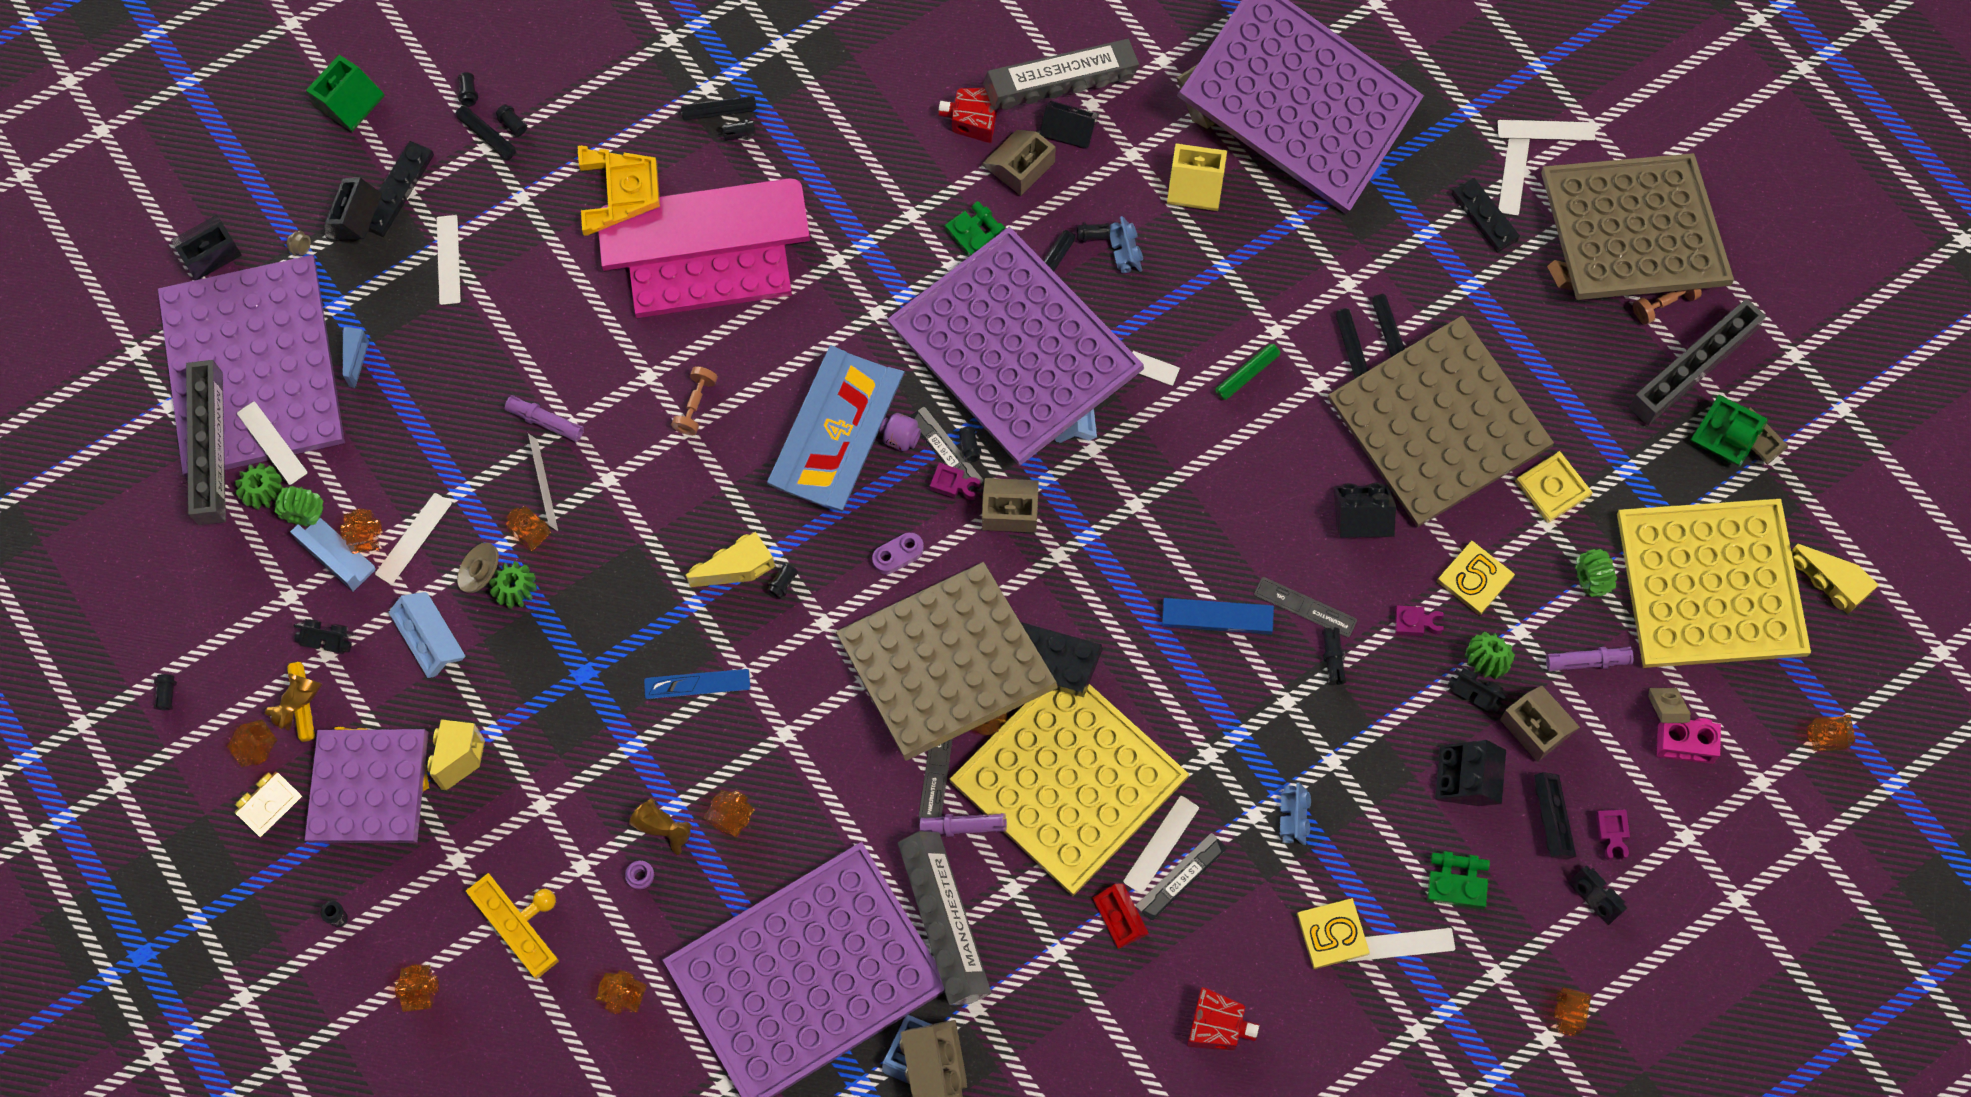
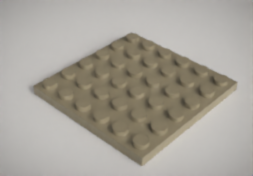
[1541,153,1734,300]
[1328,315,1554,528]
[836,562,1058,761]

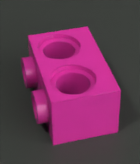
[1657,718,1721,764]

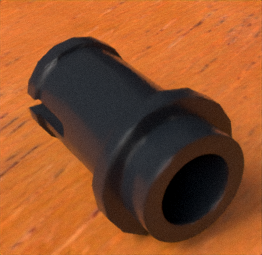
[458,72,479,107]
[496,104,528,137]
[723,118,756,141]
[1077,222,1110,243]
[958,426,982,463]
[767,563,798,599]
[154,674,177,711]
[320,901,348,928]

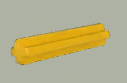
[287,662,315,742]

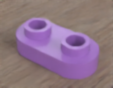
[872,533,924,574]

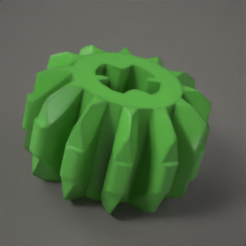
[235,463,283,510]
[275,486,324,526]
[1575,549,1617,597]
[489,561,537,609]
[1465,631,1515,679]

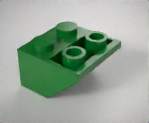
[306,55,385,132]

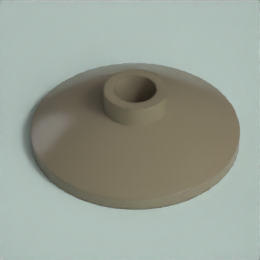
[457,543,499,593]

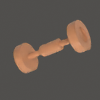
[1633,289,1702,325]
[671,367,718,436]

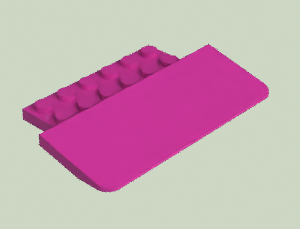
[599,178,810,318]

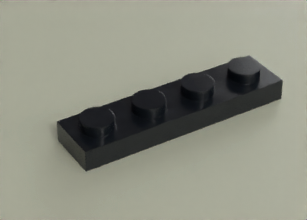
[369,141,434,238]

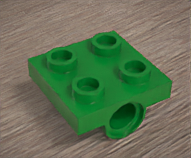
[1691,395,1768,467]

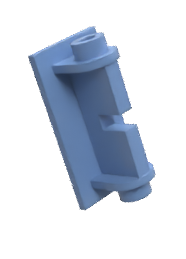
[1110,216,1143,273]
[1280,783,1311,845]

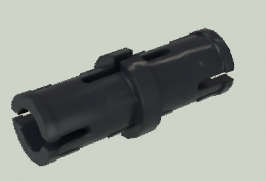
[1322,627,1346,685]

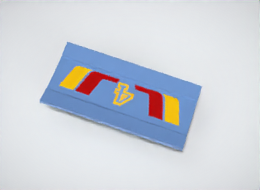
[767,345,904,512]

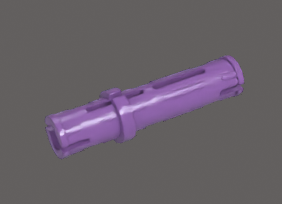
[505,395,584,442]
[1546,647,1633,672]
[920,813,1007,837]

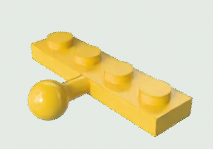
[466,873,559,980]

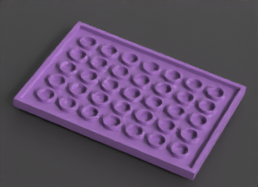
[1177,0,1424,214]
[887,226,1144,466]
[158,255,345,479]
[663,842,945,1097]

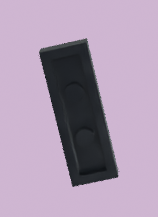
[1452,178,1520,253]
[1534,772,1576,860]

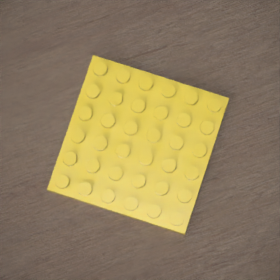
[1617,499,1811,668]
[950,684,1189,896]

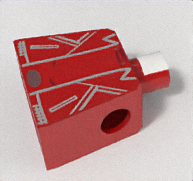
[939,88,998,143]
[1187,987,1259,1051]

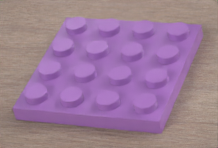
[305,729,429,843]

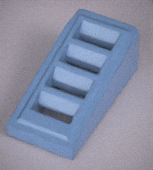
[343,327,369,388]
[882,1015,932,1083]

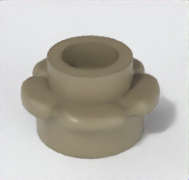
[287,231,311,256]

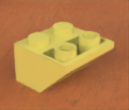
[1167,144,1227,211]
[427,720,485,790]

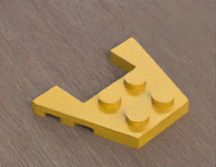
[578,145,660,236]

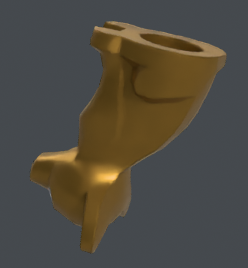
[265,673,322,731]
[629,798,692,855]

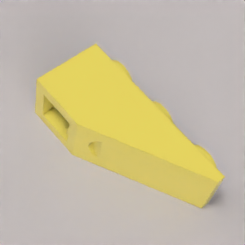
[686,532,775,587]
[1791,544,1878,614]

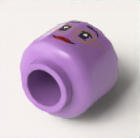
[880,413,921,452]

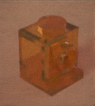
[505,505,551,552]
[1807,715,1855,751]
[1554,987,1592,1036]

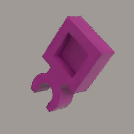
[930,463,981,500]
[1395,605,1444,637]
[1596,810,1630,861]

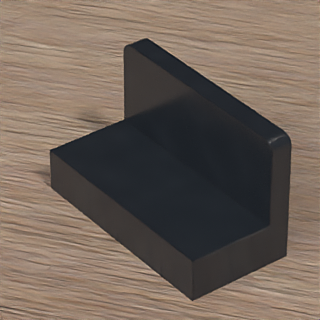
[1040,101,1099,148]

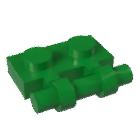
[945,201,1007,257]
[1427,851,1490,909]

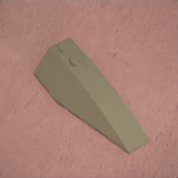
[900,1020,967,1097]

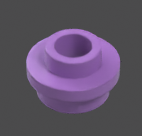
[625,861,654,890]

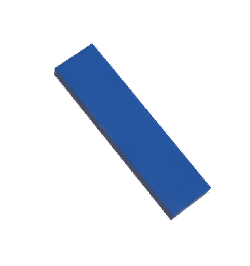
[1162,598,1274,635]

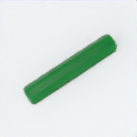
[1215,344,1280,400]

